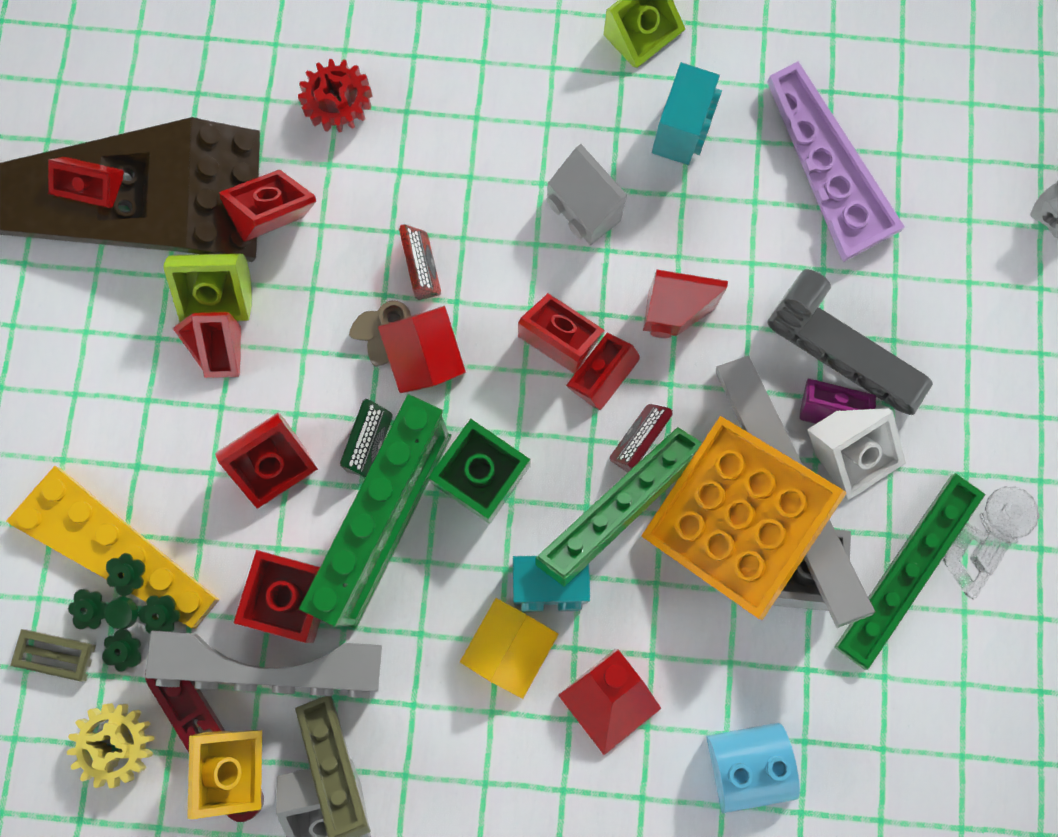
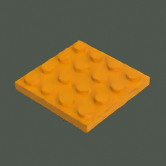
[641,416,847,620]

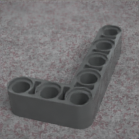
[767,269,933,415]

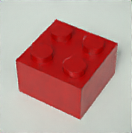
[233,550,321,643]

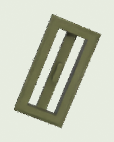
[10,629,96,682]

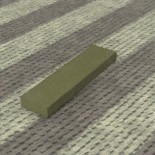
[295,696,371,837]

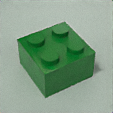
[428,418,531,524]

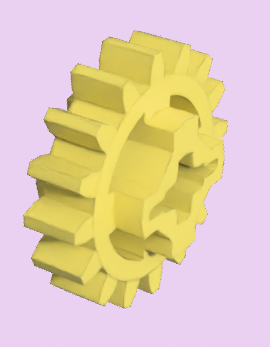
[67,703,155,789]

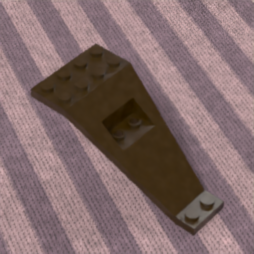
[0,117,260,262]

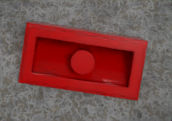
[48,157,124,208]
[566,332,640,410]

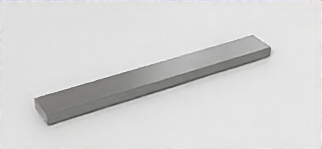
[715,355,875,628]

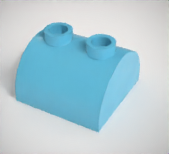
[706,723,800,813]

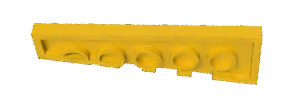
[6,466,219,629]

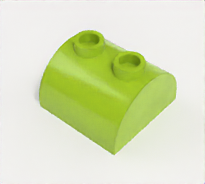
[163,254,252,322]

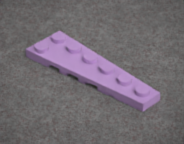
[767,61,905,262]

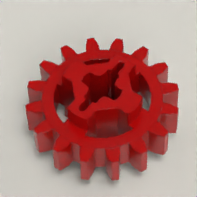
[298,59,373,133]

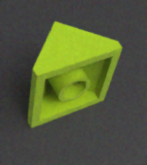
[603,0,686,68]

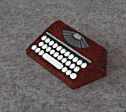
[399,224,441,300]

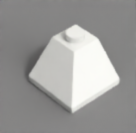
[807,408,906,500]

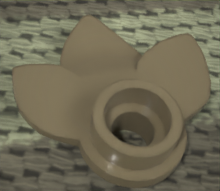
[349,301,411,367]

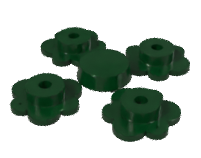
[68,553,180,672]

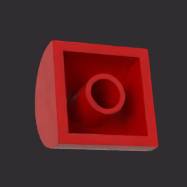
[215,412,318,509]

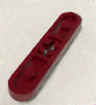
[145,670,264,822]

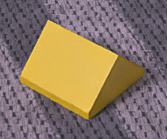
[460,598,559,699]
[187,730,262,820]

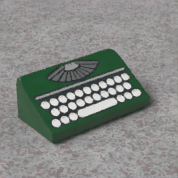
[340,399,393,478]

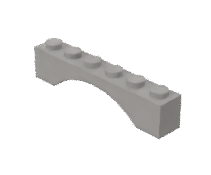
[145,631,382,698]

